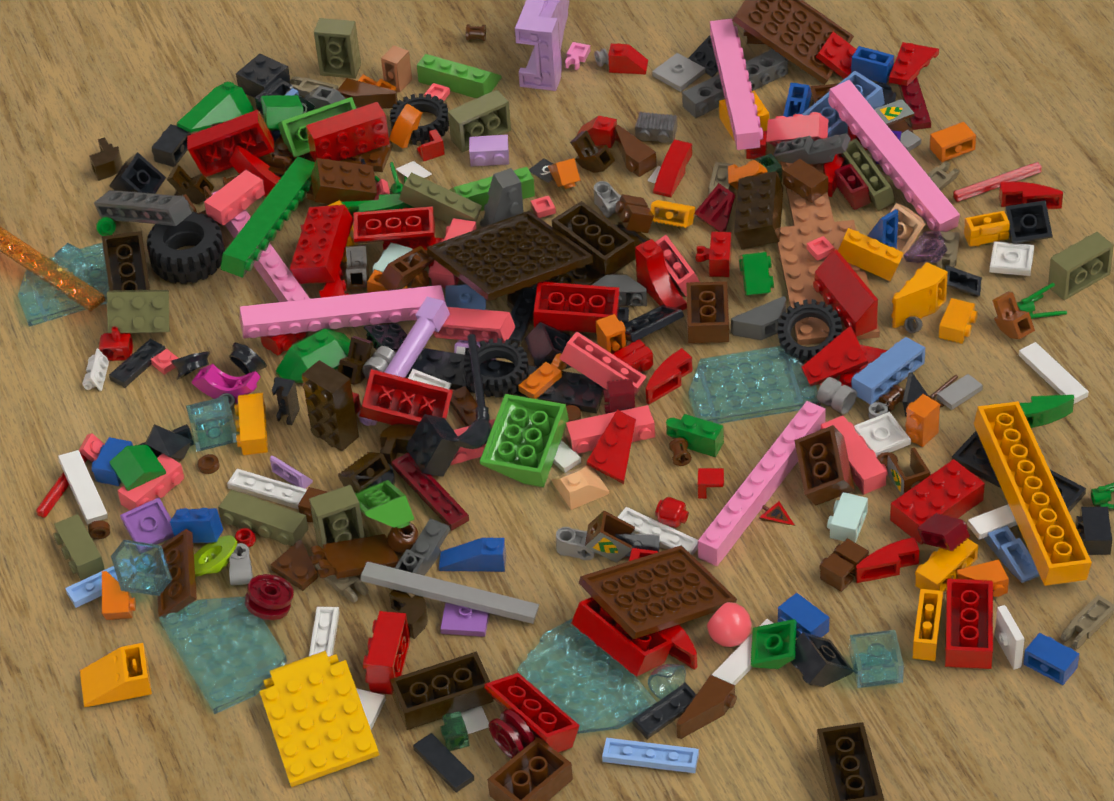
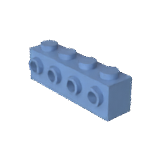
[851,337,925,404]

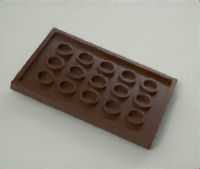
[732,0,854,85]
[579,545,737,639]

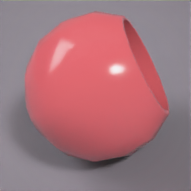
[707,602,752,647]

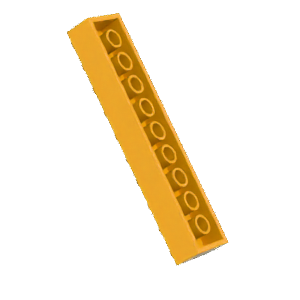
[974,401,1092,586]

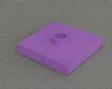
[120,497,174,553]
[440,602,490,637]

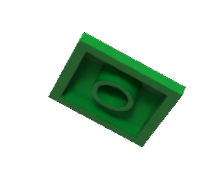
[261,95,303,130]
[109,445,166,491]
[751,619,797,669]

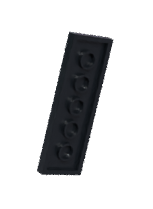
[952,431,1086,512]

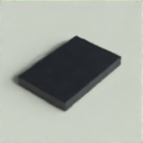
[624,305,685,342]

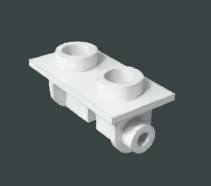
[82,348,109,391]

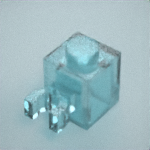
[54,243,93,279]

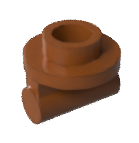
[410,270,430,288]

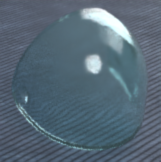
[648,664,686,699]

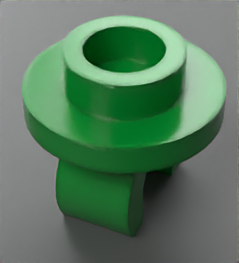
[96,217,116,236]

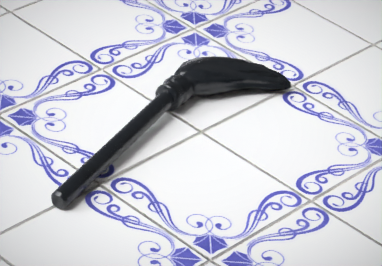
[453,334,492,449]

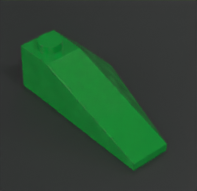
[177,81,255,133]

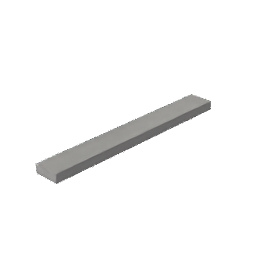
[361,562,539,624]

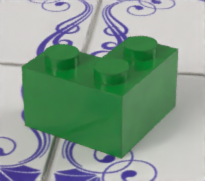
[738,252,774,295]

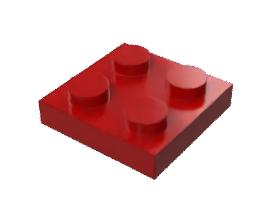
[815,31,857,79]

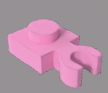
[565,42,591,70]

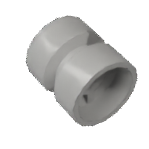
[362,346,396,379]
[817,377,857,414]

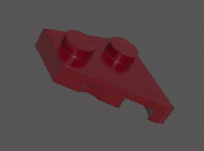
[694,183,735,232]

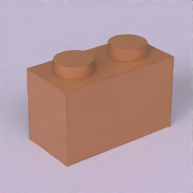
[381,45,412,92]

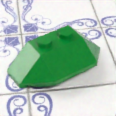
[276,328,351,383]

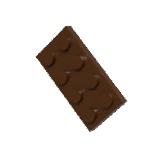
[155,529,197,621]

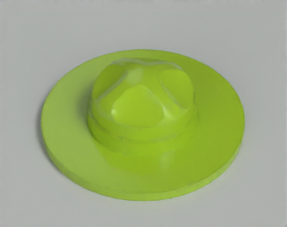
[194,535,237,577]

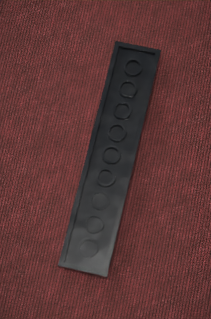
[405,348,606,414]

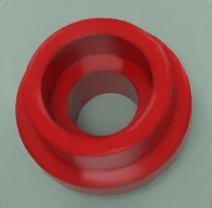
[234,528,256,548]

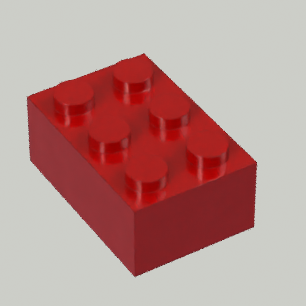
[363,611,410,695]

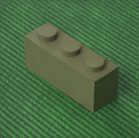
[53,514,105,581]

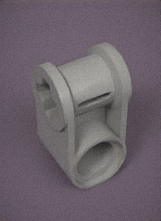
[594,181,621,218]
[556,527,595,560]
[229,543,253,586]

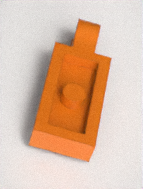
[518,353,567,399]

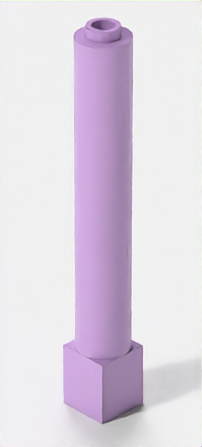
[358,297,450,426]

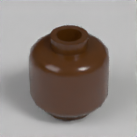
[387,522,418,553]

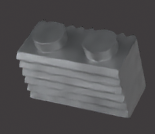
[635,112,677,143]

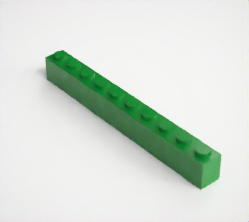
[220,157,315,278]

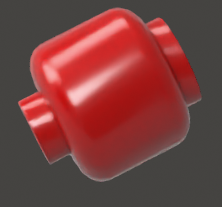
[655,497,689,528]

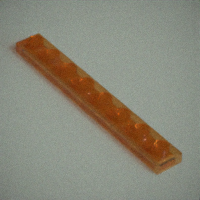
[0,226,106,312]

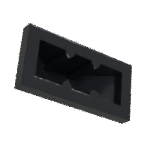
[945,265,982,297]
[903,372,929,417]
[145,424,193,459]

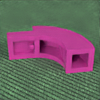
[191,364,261,403]

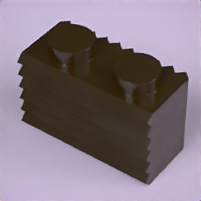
[338,452,390,493]

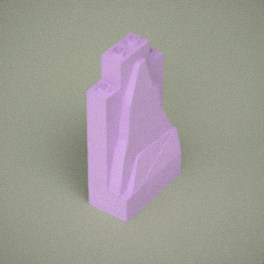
[515,0,569,91]

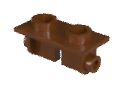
[259,154,293,175]

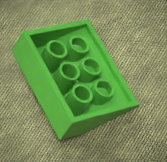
[480,394,569,487]

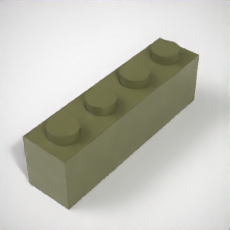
[841,138,895,211]
[399,172,482,224]
[218,489,308,546]

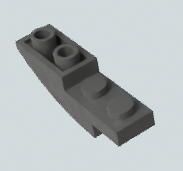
[773,133,850,164]
[389,518,450,593]

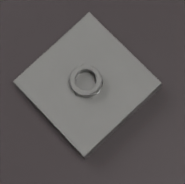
[652,53,705,92]

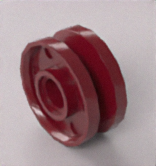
[245,574,294,620]
[488,709,535,759]

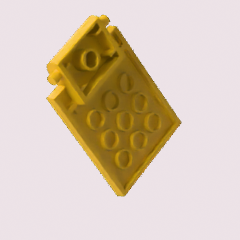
[259,650,380,788]

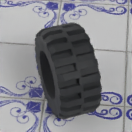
[146,212,225,284]

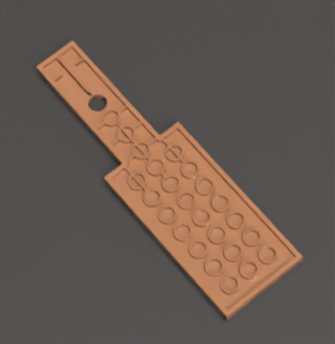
[777,161,880,345]

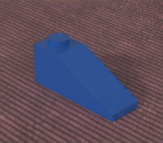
[783,83,812,117]
[867,209,898,249]
[439,538,506,572]

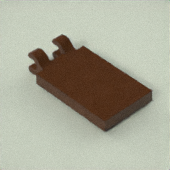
[310,534,400,579]

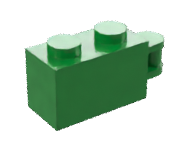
[666,414,724,457]

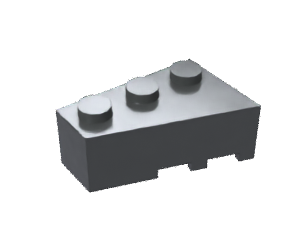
[480,168,524,227]

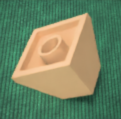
[890,203,925,258]
[552,465,609,510]

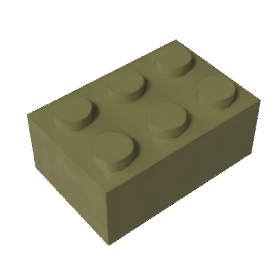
[314,18,361,79]
[448,90,511,153]
[1048,232,1114,300]
[107,290,170,333]
[309,485,365,548]

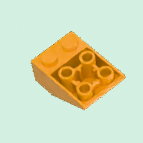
[891,262,948,328]
[80,643,152,708]

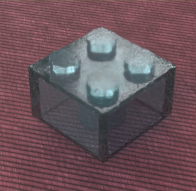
[186,396,237,452]
[111,540,172,596]
[849,630,904,688]

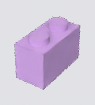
[469,135,509,166]

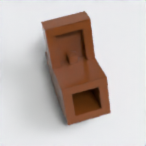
[992,291,1035,339]

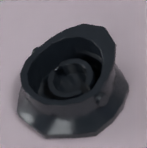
[229,342,267,375]
[171,351,210,380]

